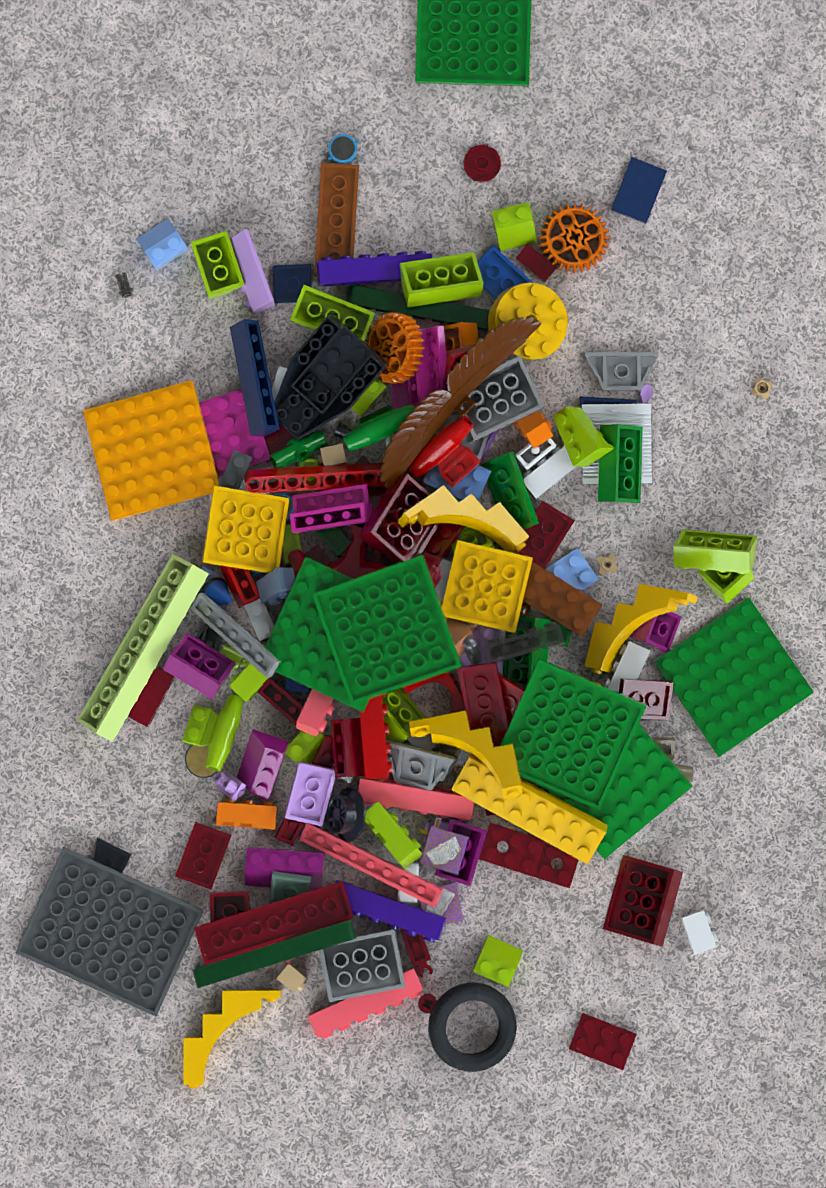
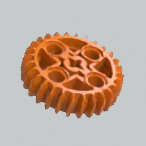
[539,203,610,274]
[365,313,424,384]

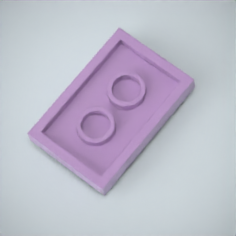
[284,761,335,826]

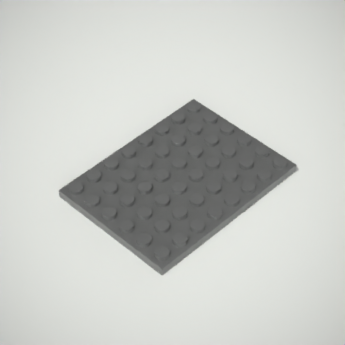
[16,847,204,1017]

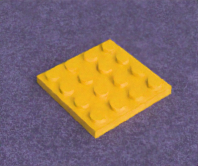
[202,486,289,573]
[442,540,533,633]

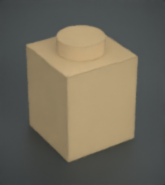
[318,444,347,466]
[276,963,307,993]

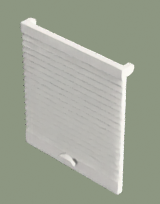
[582,404,652,484]

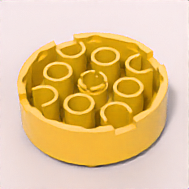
[488,283,568,362]

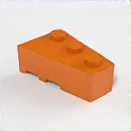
[512,411,553,449]
[216,798,278,829]

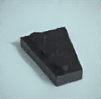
[94,837,132,873]

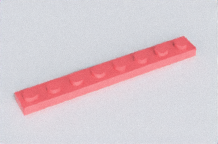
[300,823,444,907]

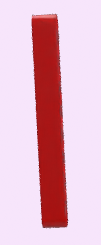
[244,462,416,493]

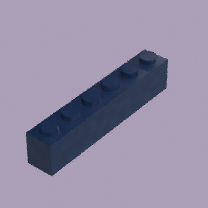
[230,319,279,437]

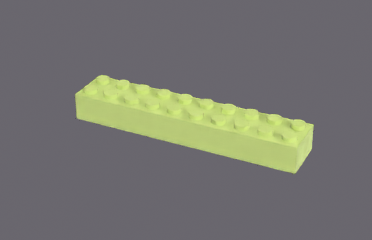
[77,554,208,742]

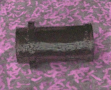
[115,272,134,298]

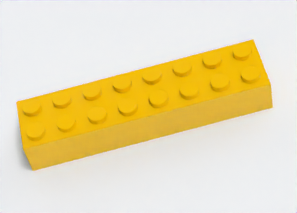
[451,753,608,864]

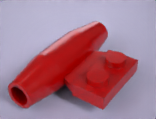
[409,416,481,488]

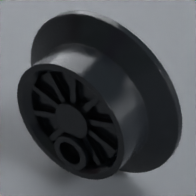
[325,787,366,842]

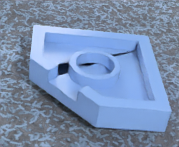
[545,548,599,591]

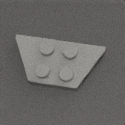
[584,352,659,391]
[386,739,456,791]

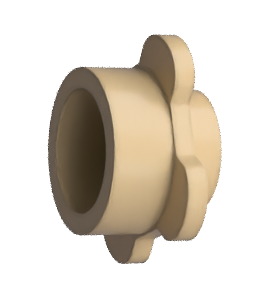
[751,378,773,399]
[597,554,618,575]

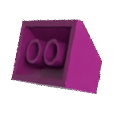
[163,633,236,699]
[237,729,289,800]
[434,819,487,886]

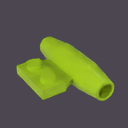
[182,694,243,772]

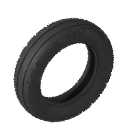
[428,982,517,1072]

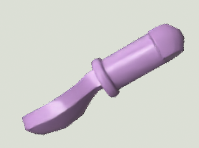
[639,384,653,404]

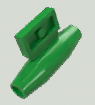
[343,404,414,451]

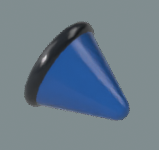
[201,577,232,606]

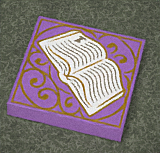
[420,826,469,874]
[420,882,464,924]

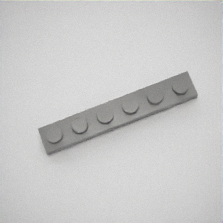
[190,593,281,677]

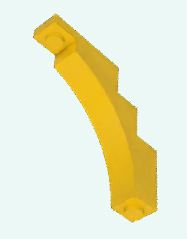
[398,485,529,553]
[584,583,698,675]
[409,711,522,798]
[183,989,281,1088]

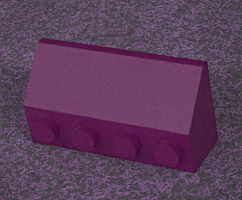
[245,847,324,890]

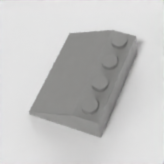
[461,356,544,441]
[319,929,406,1002]

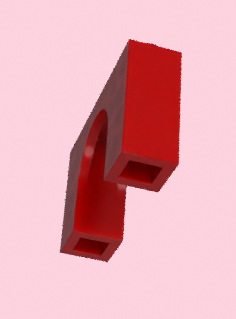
[403,672,466,744]

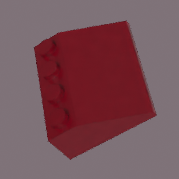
[359,474,440,563]
[603,855,683,946]

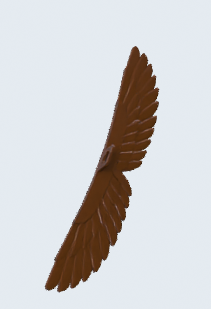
[380,317,541,489]

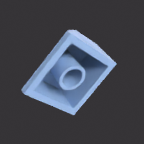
[136,218,188,271]

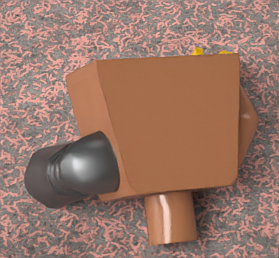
[447,618,482,665]

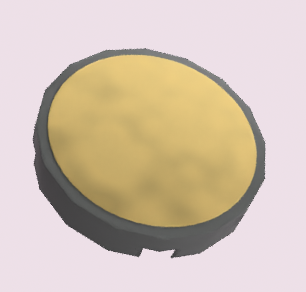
[185,745,218,778]

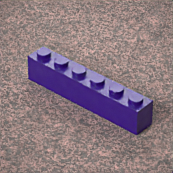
[316,251,432,287]
[335,880,447,943]

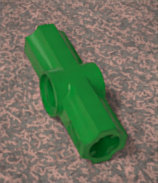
[269,430,327,468]

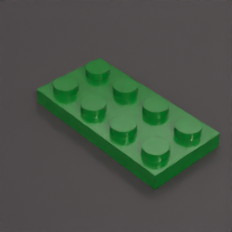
[481,451,539,530]

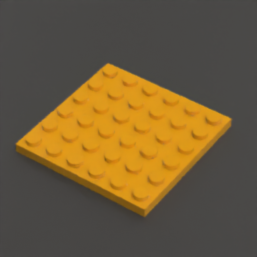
[83,380,220,521]

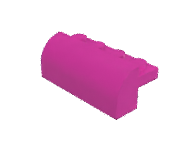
[407,326,448,407]
[290,484,372,534]

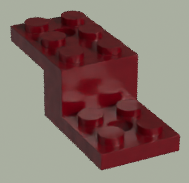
[479,822,579,889]

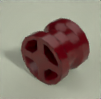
[418,994,437,1014]

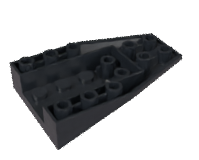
[274,314,390,440]

